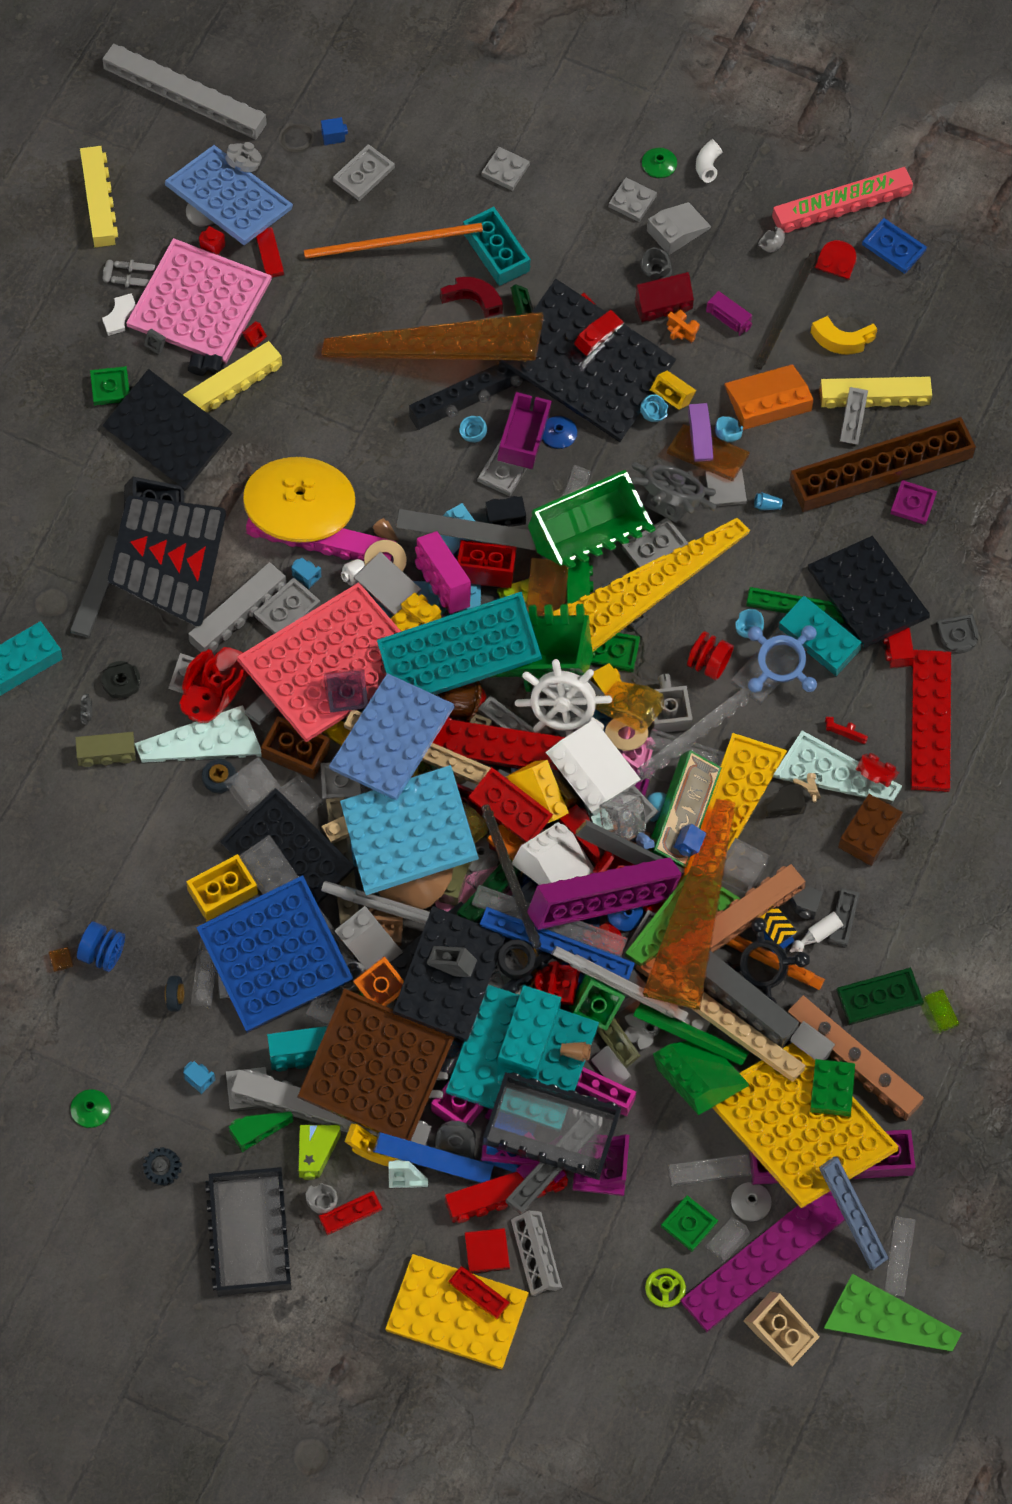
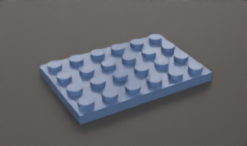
[165,145,293,245]
[329,673,454,801]

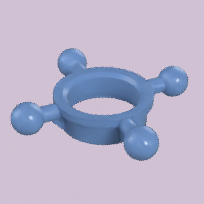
[748,625,817,693]

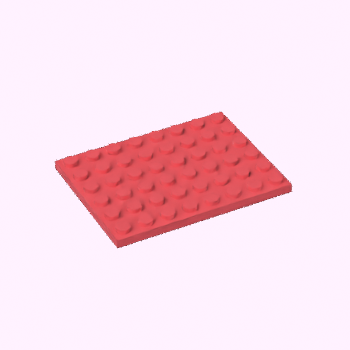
[237,582,401,742]

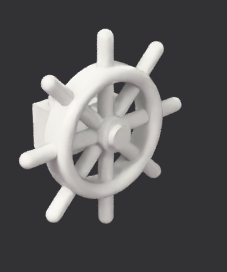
[515,659,612,737]

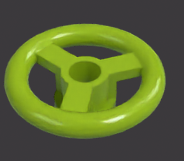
[645,1268,686,1308]

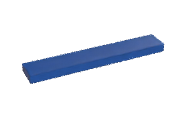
[373,1132,494,1183]

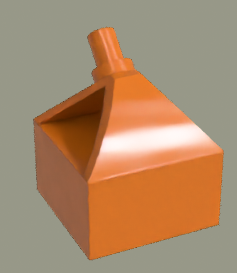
[352,956,404,1006]

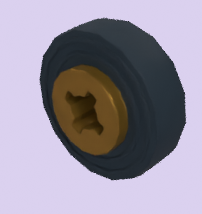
[202,759,237,793]
[165,976,184,1012]

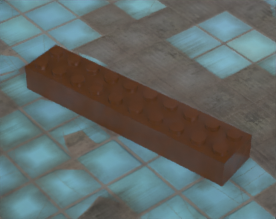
[789,417,976,512]

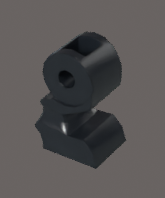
[188,354,224,376]

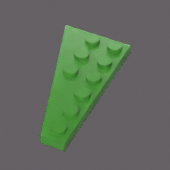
[625,867,741,966]
[823,1274,962,1352]

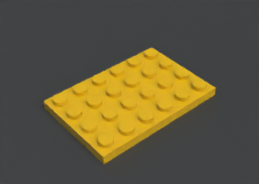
[385,1254,529,1370]

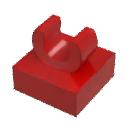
[242,321,267,348]

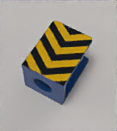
[760,906,797,954]

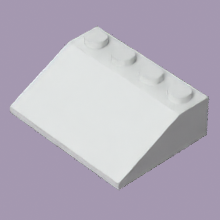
[546,719,641,815]
[511,822,594,885]

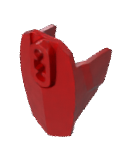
[179,647,249,723]

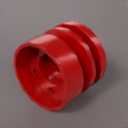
[687,631,734,681]

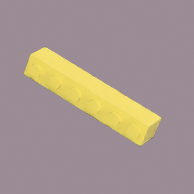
[80,146,118,248]
[183,341,282,413]
[819,377,932,408]

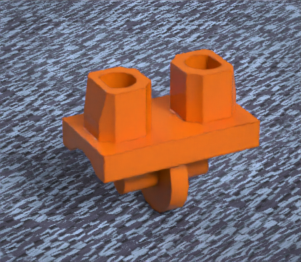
[667,310,700,343]

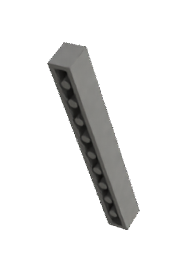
[103,43,267,140]
[231,1069,431,1145]

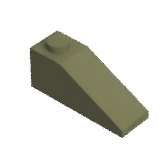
[439,861,472,906]

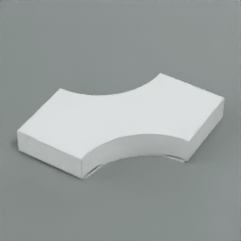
[102,293,136,336]

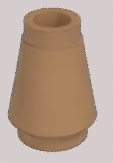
[372,518,399,543]
[560,1042,591,1062]

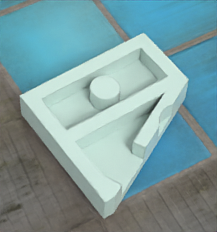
[389,1160,428,1188]

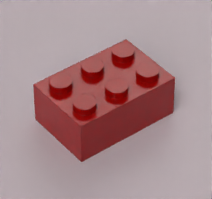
[457,540,517,588]

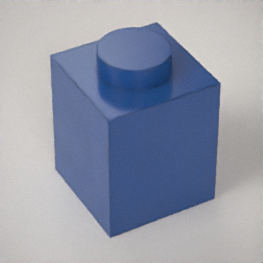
[321,117,348,145]
[674,824,707,857]

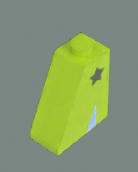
[299,1125,341,1180]

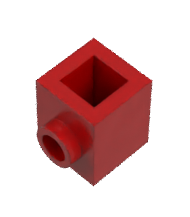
[199,226,225,255]

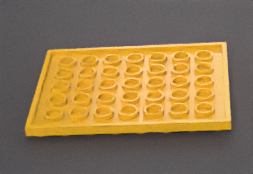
[712,1043,899,1208]

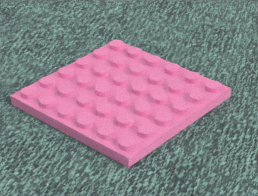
[126,238,272,364]

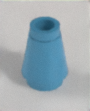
[754,492,783,510]

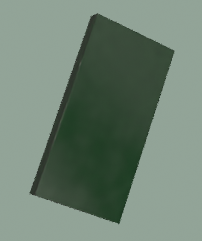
[836,967,924,1025]

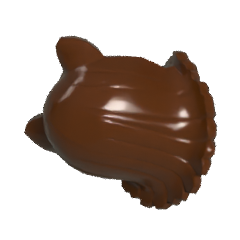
[438,681,482,722]

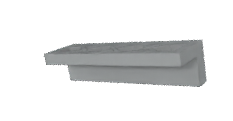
[511,1210,562,1296]

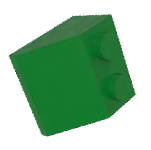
[568,975,625,1031]

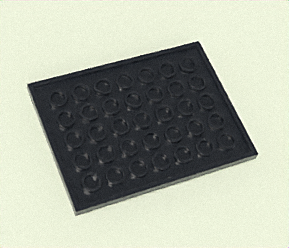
[498,279,677,442]

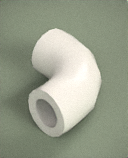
[696,139,723,183]

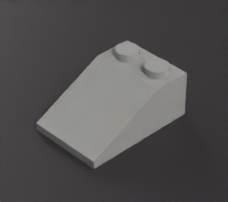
[647,202,711,255]
[334,906,403,970]

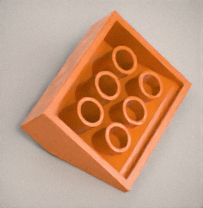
[724,364,813,430]

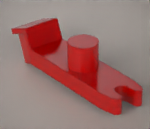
[825,717,868,744]

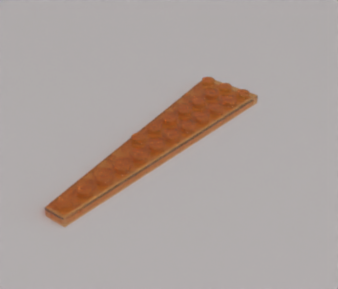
[321,312,544,360]
[643,799,736,1010]

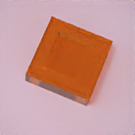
[49,947,73,972]

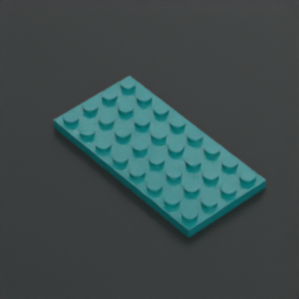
[377,592,542,695]

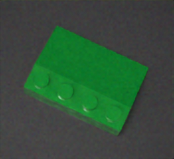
[653,1041,749,1115]

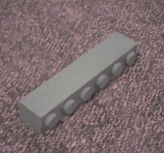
[188,562,286,652]

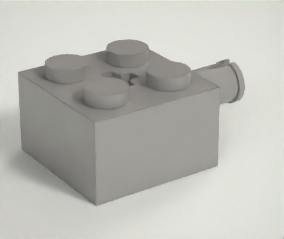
[648,674,692,734]

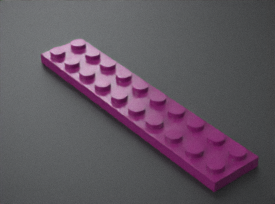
[681,1191,845,1332]

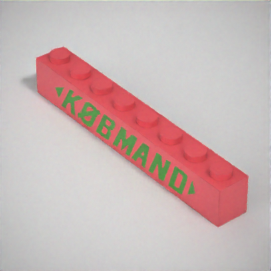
[772,167,913,233]

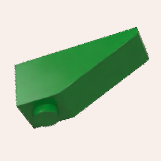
[229,1112,294,1152]

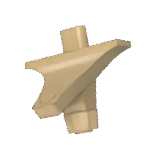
[793,773,821,803]

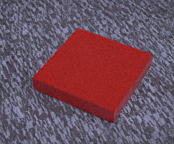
[465,1228,510,1273]

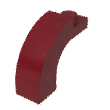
[440,277,503,318]

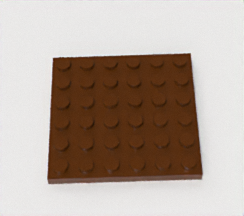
[297,988,454,1141]

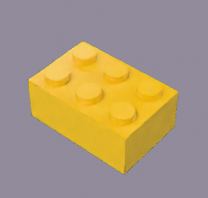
[186,854,258,922]

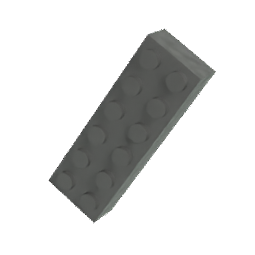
[689,948,799,1048]

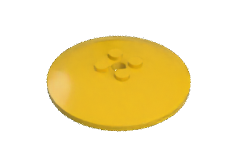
[243,457,355,542]

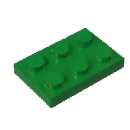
[810,1059,855,1117]

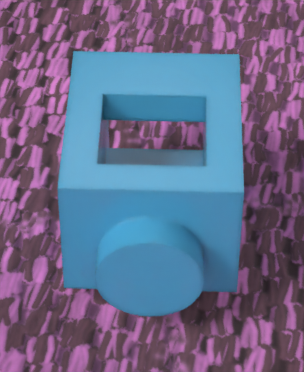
[292,558,322,589]
[183,1061,215,1094]

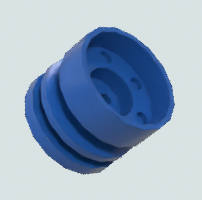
[77,921,125,972]

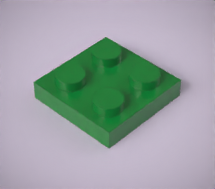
[90,366,130,405]
[661,1195,718,1252]

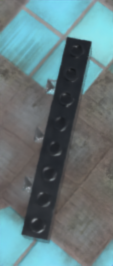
[409,363,526,430]

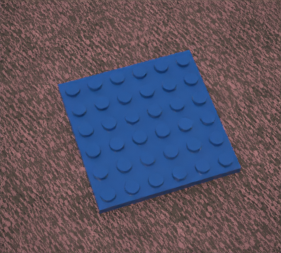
[196,875,354,1033]

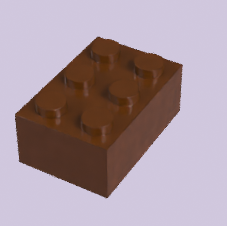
[261,716,330,779]
[838,794,903,866]

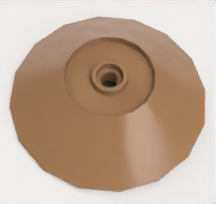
[378,868,453,910]

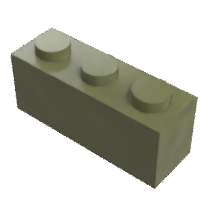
[75,732,136,767]

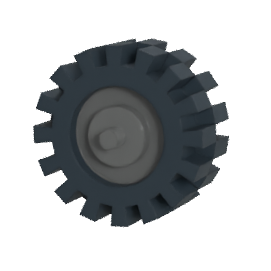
[143,1147,182,1186]

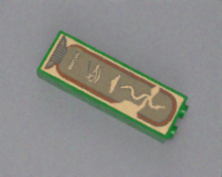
[647,750,722,869]

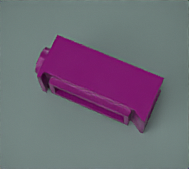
[706,291,752,336]

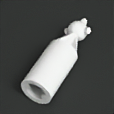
[789,911,844,953]

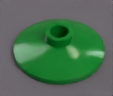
[642,148,677,178]
[71,1089,111,1128]

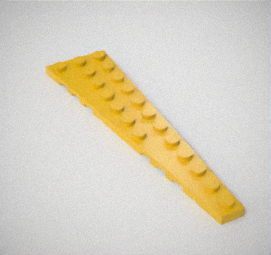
[553,518,750,652]
[677,733,787,886]

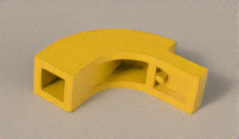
[810,316,877,355]
[344,1123,413,1167]

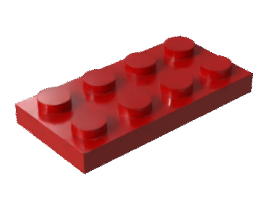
[468,767,553,843]

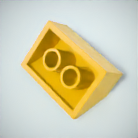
[506,760,569,823]

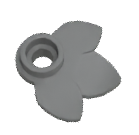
[624,1013,660,1050]

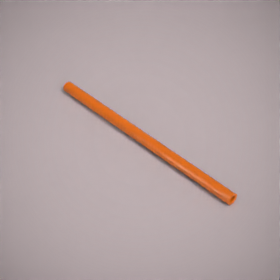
[304,223,483,259]

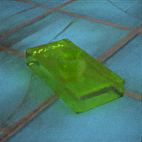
[924,989,959,1032]

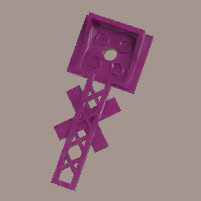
[481,1132,629,1196]

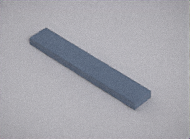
[819,1156,889,1270]

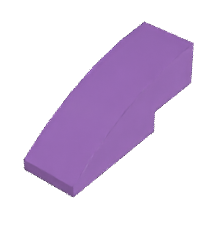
[688,403,713,462]

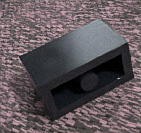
[485,496,526,527]

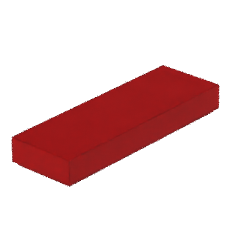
[256,227,284,278]
[319,1190,382,1235]
[449,1266,510,1320]

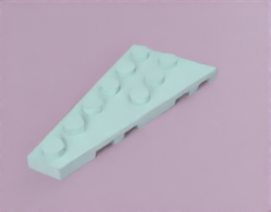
[135,705,262,763]
[773,731,902,804]

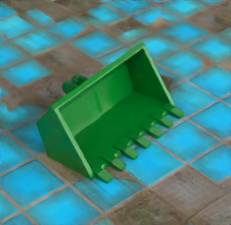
[528,470,656,568]
[491,604,593,692]

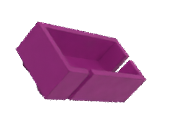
[497,392,552,469]

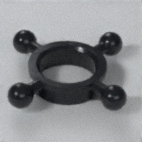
[724,917,810,1004]

